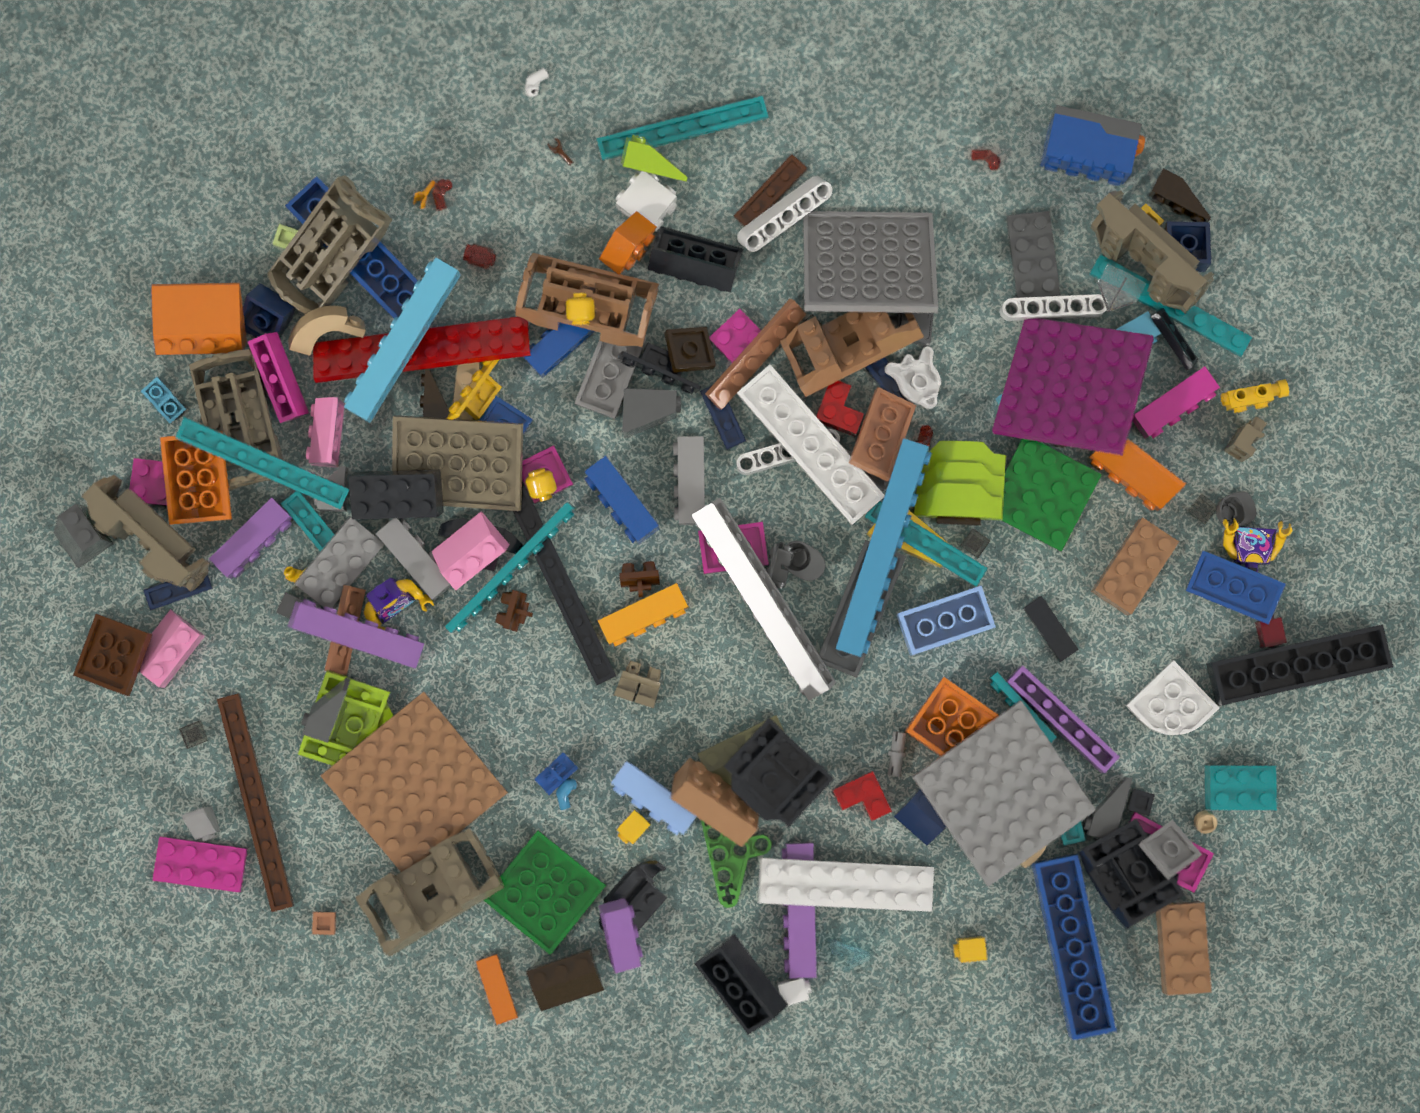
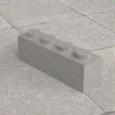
[673,436,705,525]
[375,518,451,601]

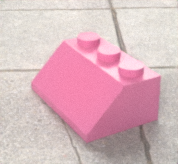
[306,397,345,468]
[431,511,510,590]
[139,609,205,688]

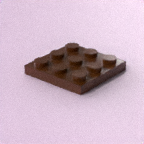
[73,614,153,697]

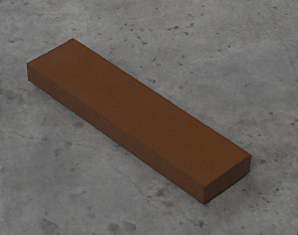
[733,154,808,227]

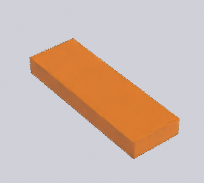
[476,954,518,1025]

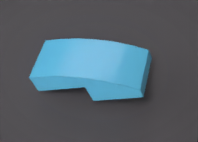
[141,377,186,423]

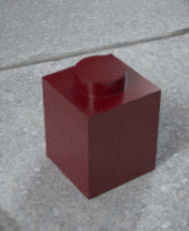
[1255,614,1287,648]

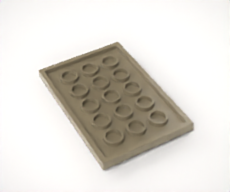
[392,415,523,511]

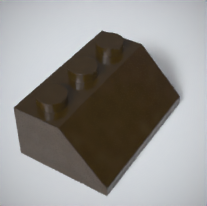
[526,948,604,1011]

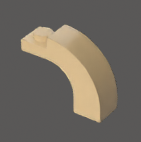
[288,306,366,356]

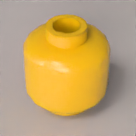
[566,293,595,325]
[525,468,557,502]

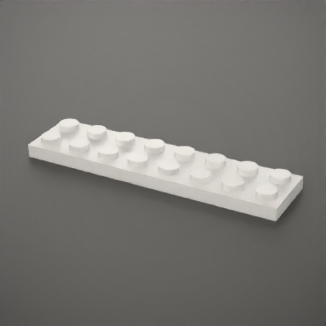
[737,365,885,525]
[758,858,934,912]

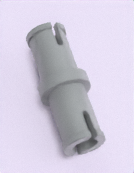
[887,731,907,777]

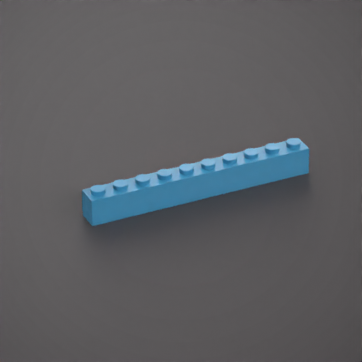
[836,438,932,657]

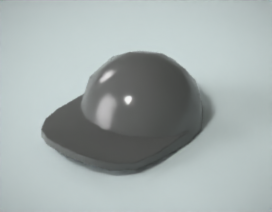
[1216,491,1256,526]
[783,541,826,581]

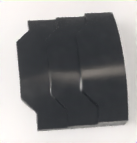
[723,717,835,828]
[1079,819,1185,929]

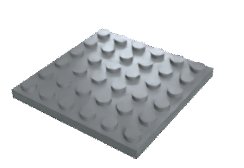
[803,211,938,313]
[912,701,1096,887]

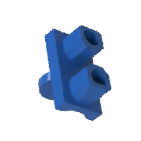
[534,752,578,795]

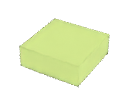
[272,224,298,249]

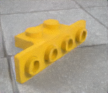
[446,360,502,420]

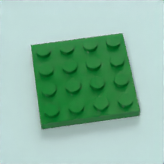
[1001,439,1102,552]
[483,830,606,955]

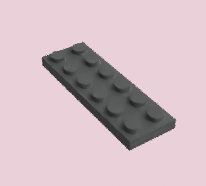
[819,540,906,678]

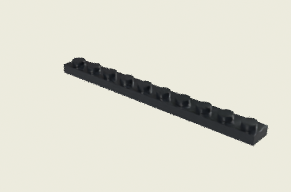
[513,481,616,685]

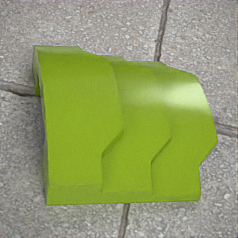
[914,441,1006,520]
[298,670,393,765]

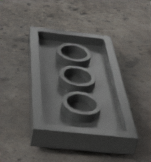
[1006,211,1060,298]

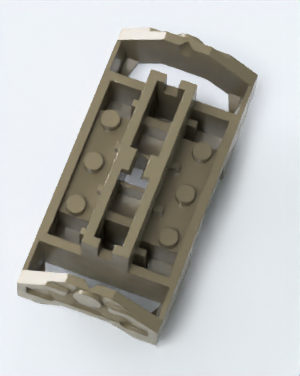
[267,175,393,314]
[1091,190,1214,314]
[189,349,283,491]
[82,475,210,592]
[355,828,504,957]

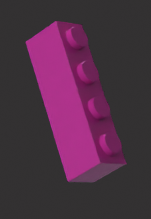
[248,332,309,423]
[1132,367,1220,439]

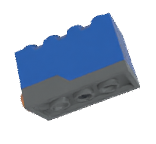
[1040,105,1145,186]

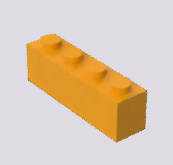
[598,583,688,647]

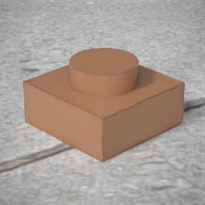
[312,911,336,935]

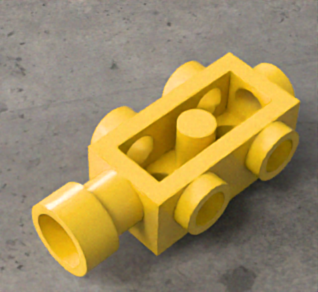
[1221,379,1289,413]

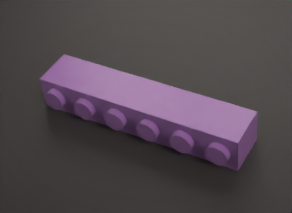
[287,599,424,669]
[1006,666,1120,773]
[782,843,816,978]

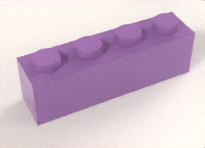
[209,497,293,579]

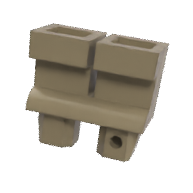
[1223,416,1267,463]
[614,661,661,708]

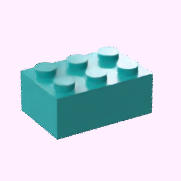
[1205,765,1277,810]

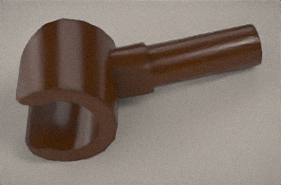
[548,138,574,166]

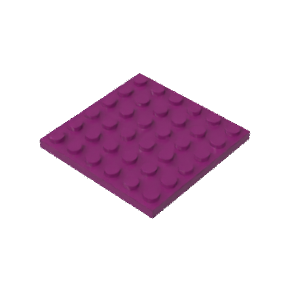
[992,318,1154,455]

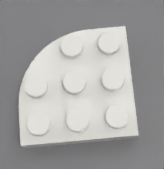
[1125,660,1219,735]

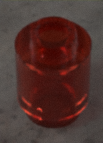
[463,243,497,270]

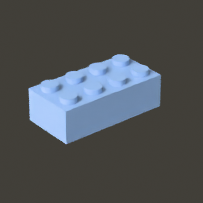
[896,586,996,656]
[611,761,696,835]

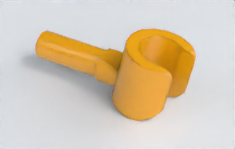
[413,180,436,209]

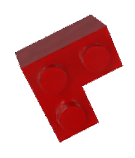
[816,381,864,437]
[832,771,892,821]

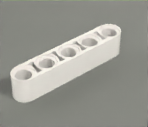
[737,176,832,252]
[1000,294,1109,321]
[736,429,840,475]

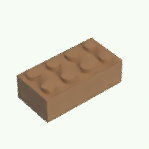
[1091,518,1179,616]
[670,758,759,847]
[1156,901,1212,995]

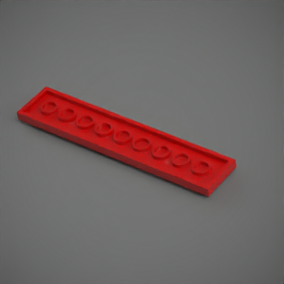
[313,317,531,383]

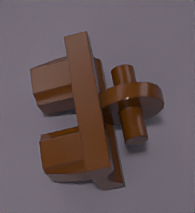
[619,561,660,597]
[495,590,533,632]

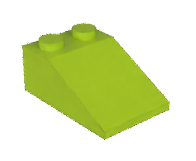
[621,135,688,182]

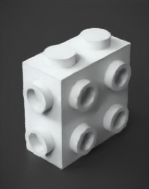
[616,171,677,231]

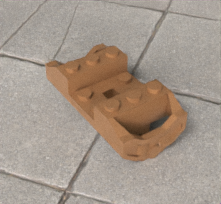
[516,253,659,347]
[780,312,924,397]

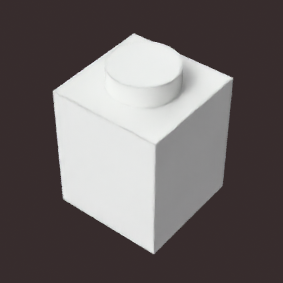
[777,978,812,1006]

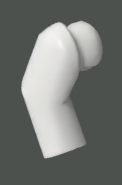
[525,68,549,97]

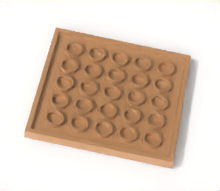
[320,691,508,872]

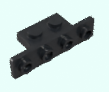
[618,342,701,394]

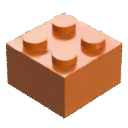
[599,211,657,275]

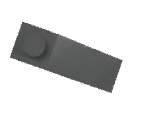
[301,678,350,743]
[1083,777,1132,838]

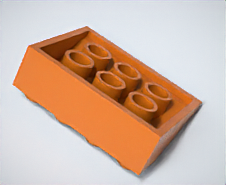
[151,283,247,355]
[160,431,232,525]
[1089,438,1186,511]
[904,677,998,756]

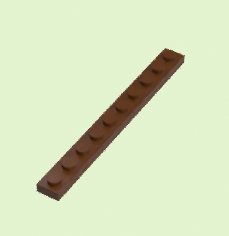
[217,693,294,912]

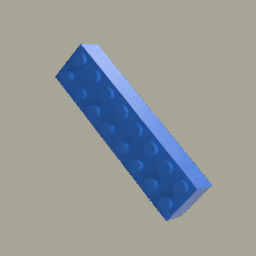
[285,176,418,319]
[1031,854,1116,1040]

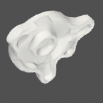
[885,347,941,409]

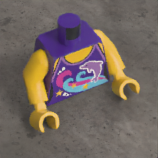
[1223,518,1292,572]
[363,578,434,630]

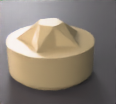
[1194,810,1217,834]

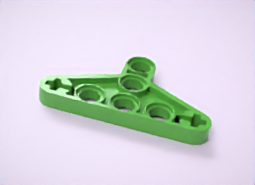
[701,820,771,908]

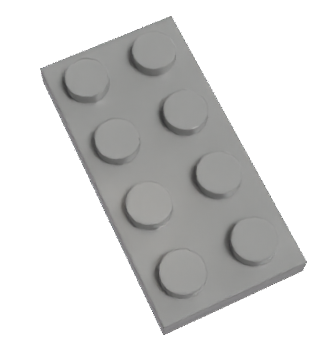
[575,331,646,420]
[294,516,384,608]

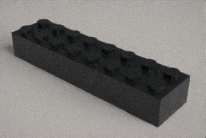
[1206,625,1393,706]

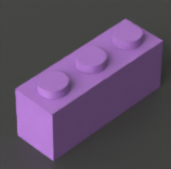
[599,898,643,974]

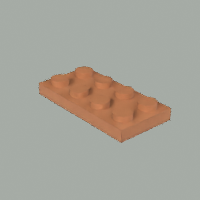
[849,387,916,481]

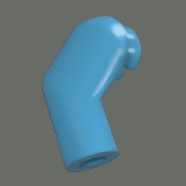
[556,778,577,810]

